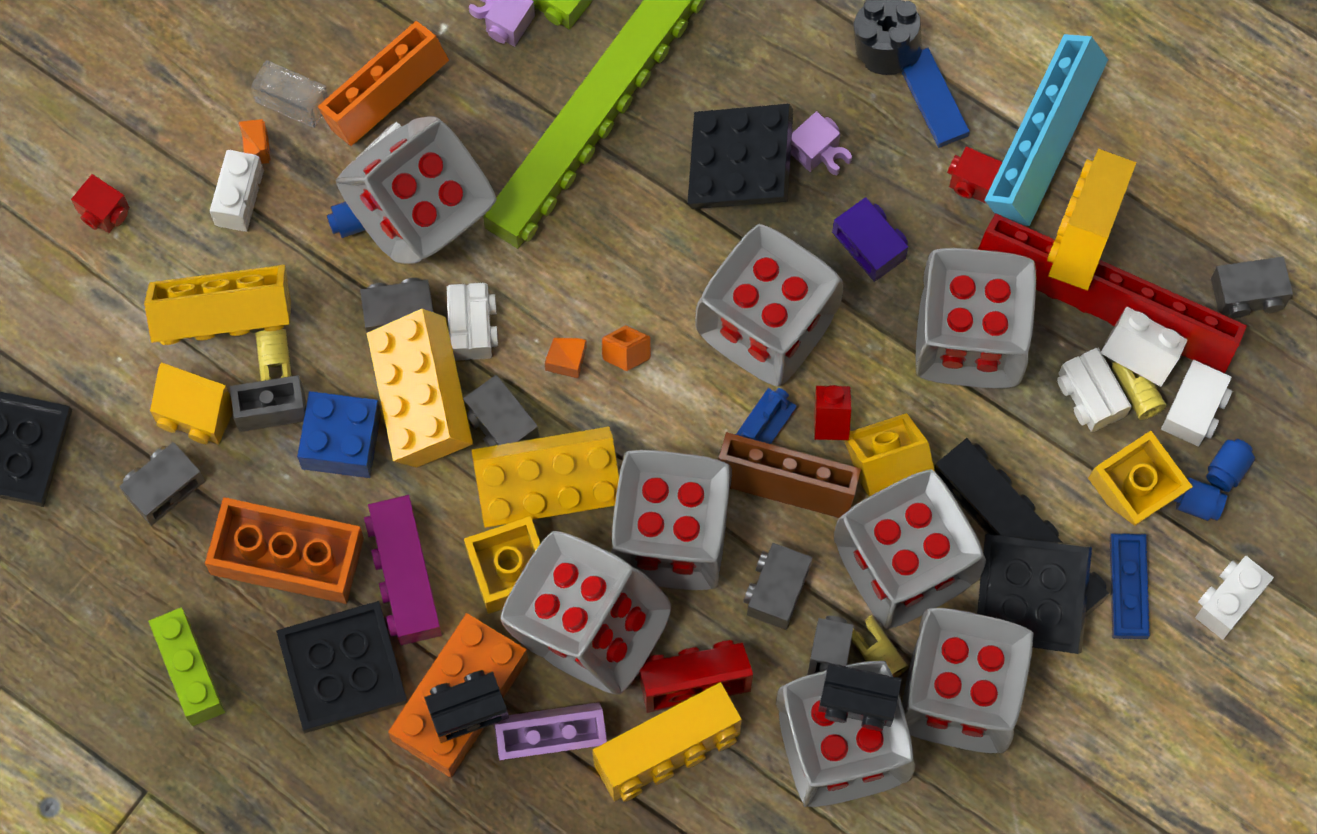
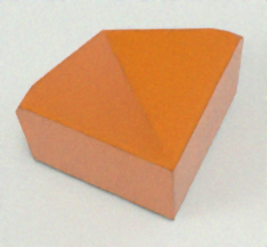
[238,119,271,164]
[602,325,651,371]
[545,338,587,378]

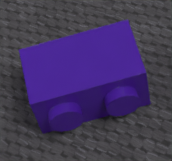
[832,197,908,282]

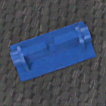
[735,388,797,444]

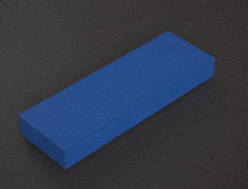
[901,48,970,148]
[1110,534,1150,639]

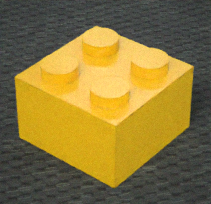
[464,516,540,614]

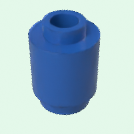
[326,201,365,238]
[1206,439,1255,492]
[1173,477,1227,521]

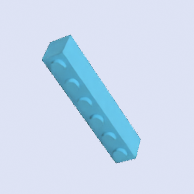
[984,34,1108,226]

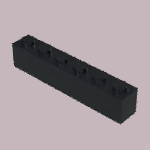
[934,438,1109,617]

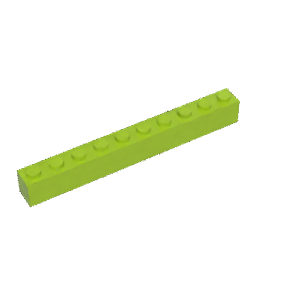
[483,0,706,249]

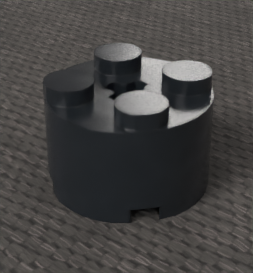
[854,0,922,75]

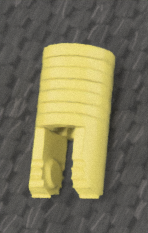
[255,329,292,381]
[1112,362,1166,420]
[851,615,909,678]

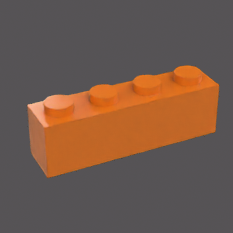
[317,21,449,146]

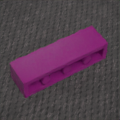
[364,495,442,646]

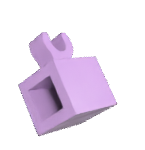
[469,0,535,47]
[791,111,852,176]

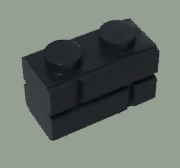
[818,663,902,731]
[424,670,509,743]

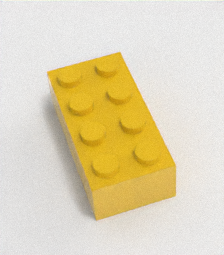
[1047,149,1137,291]
[144,265,291,345]
[367,309,473,468]
[472,427,619,528]
[592,682,742,802]

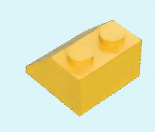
[150,362,233,445]
[844,413,935,497]
[1088,431,1193,526]

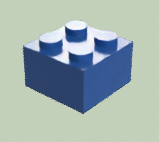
[297,391,381,478]

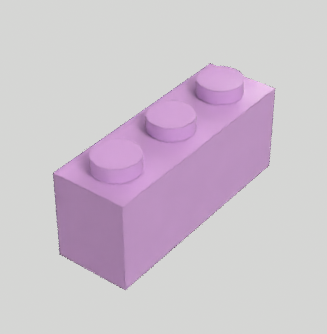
[494,702,607,760]

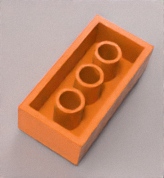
[205,497,364,604]
[388,613,528,778]

